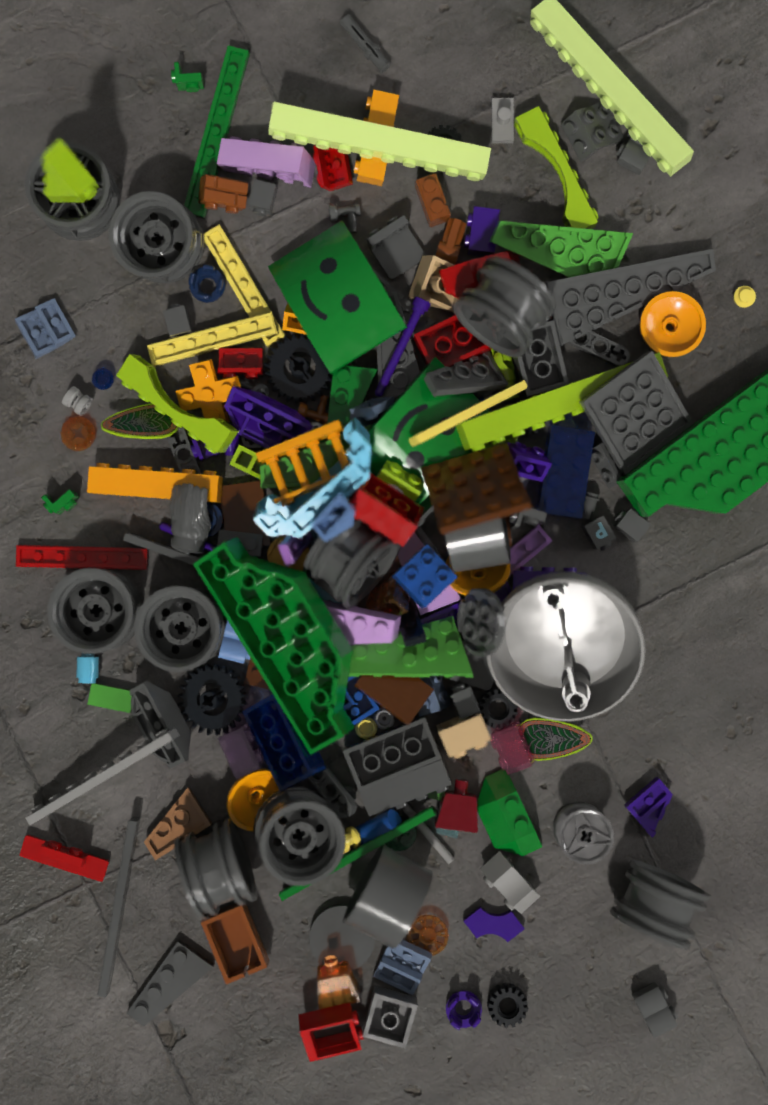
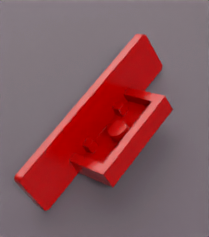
[19,835,109,882]

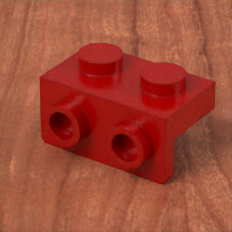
[313,145,353,192]
[218,348,263,379]

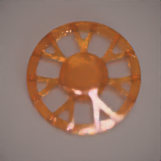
[407,915,448,956]

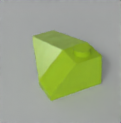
[43,139,99,203]

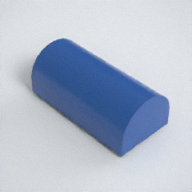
[355,809,402,845]

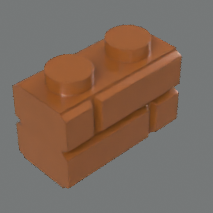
[198,174,248,214]
[415,174,451,228]

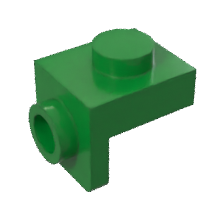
[171,62,204,93]
[41,489,80,515]

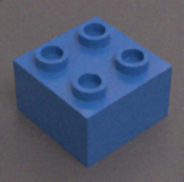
[392,544,457,608]

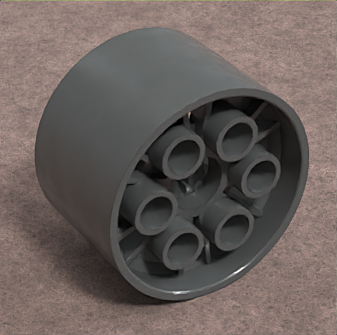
[445,516,511,572]
[343,845,433,949]

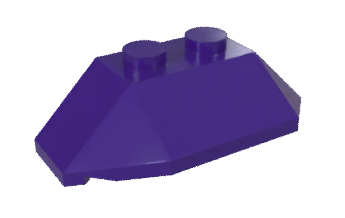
[224,386,313,449]

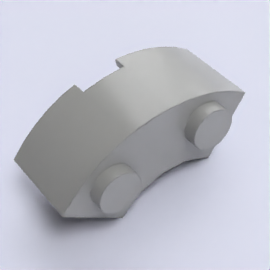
[480,851,541,914]

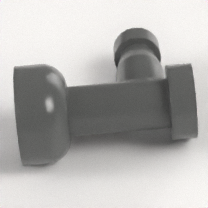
[329,203,360,233]

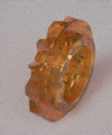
[60,416,96,451]

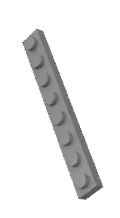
[25,728,180,825]

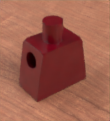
[434,779,478,833]

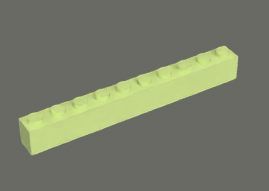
[530,0,694,177]
[268,102,491,181]

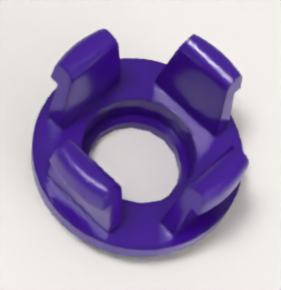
[446,990,482,1030]

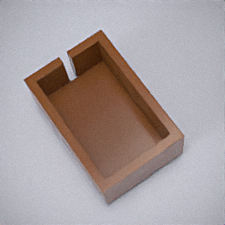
[200,903,269,985]

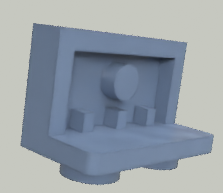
[418,676,451,717]

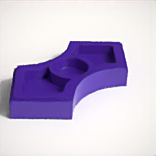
[463,906,525,942]

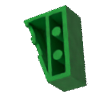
[327,366,377,434]

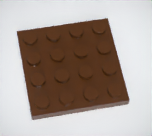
[421,443,531,535]

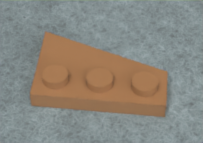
[144,787,212,861]

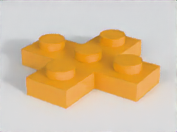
[175,359,241,423]

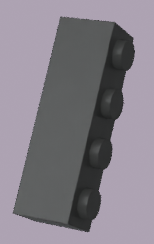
[360,757,452,817]

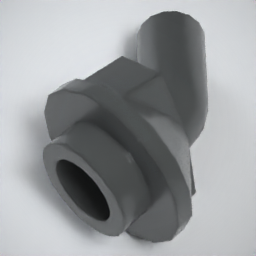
[240,379,269,396]

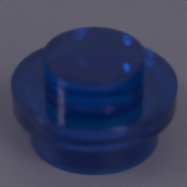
[92,368,114,390]

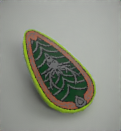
[101,403,179,439]
[515,717,593,761]

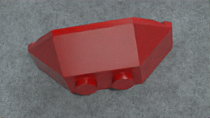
[439,251,521,299]

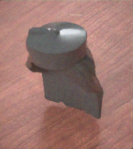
[169,483,211,555]

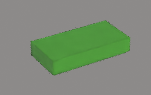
[87,683,131,713]

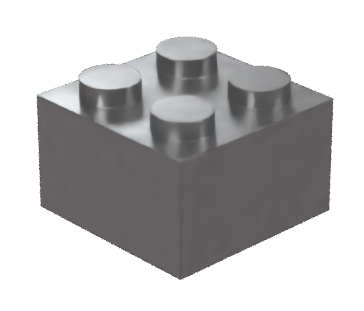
[363,985,418,1049]

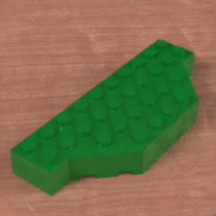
[616,368,768,517]
[193,537,355,755]

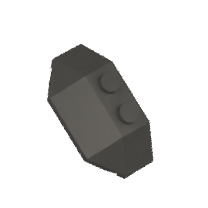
[130,681,191,768]

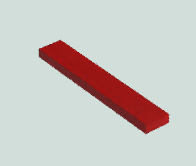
[16,545,148,570]

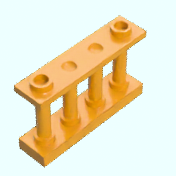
[256,420,349,507]

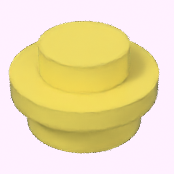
[733,286,756,308]
[355,717,377,739]

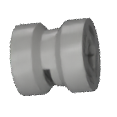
[62,386,93,416]

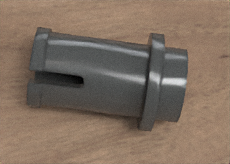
[580,492,600,520]

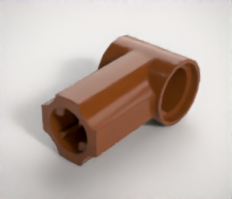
[435,218,467,265]

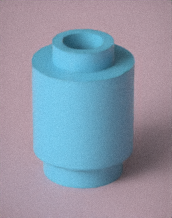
[76,653,99,684]

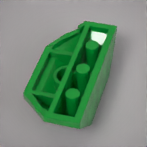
[477,767,542,856]

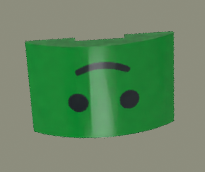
[268,221,407,374]
[345,357,491,504]

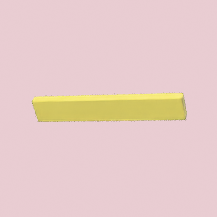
[204,224,285,347]
[147,311,278,367]
[408,380,528,447]

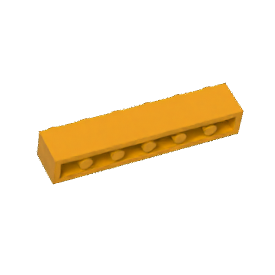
[87,463,223,503]

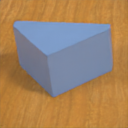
[311,493,355,542]

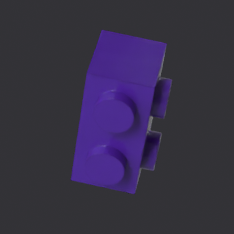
[464,206,500,257]
[505,442,552,482]

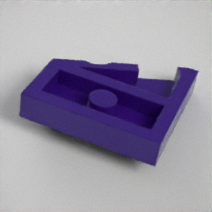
[624,777,673,838]

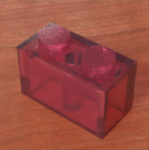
[490,721,535,775]

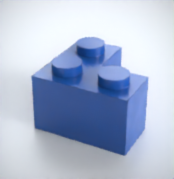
[343,676,380,725]

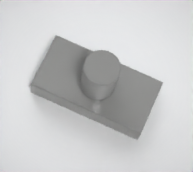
[491,98,514,143]

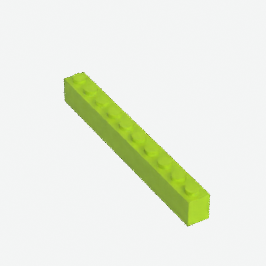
[456,352,668,452]

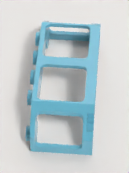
[253,418,371,537]

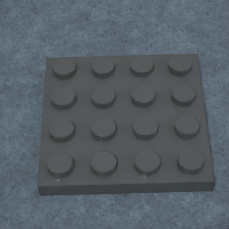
[579,351,693,475]

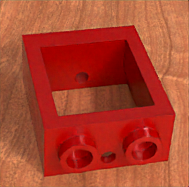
[298,1002,364,1062]

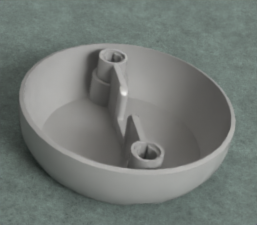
[487,572,645,721]

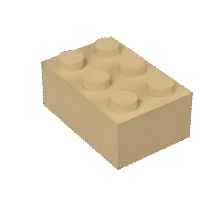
[436,713,491,759]

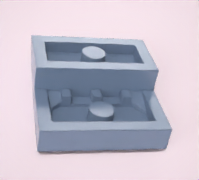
[15,298,75,359]
[373,940,432,995]

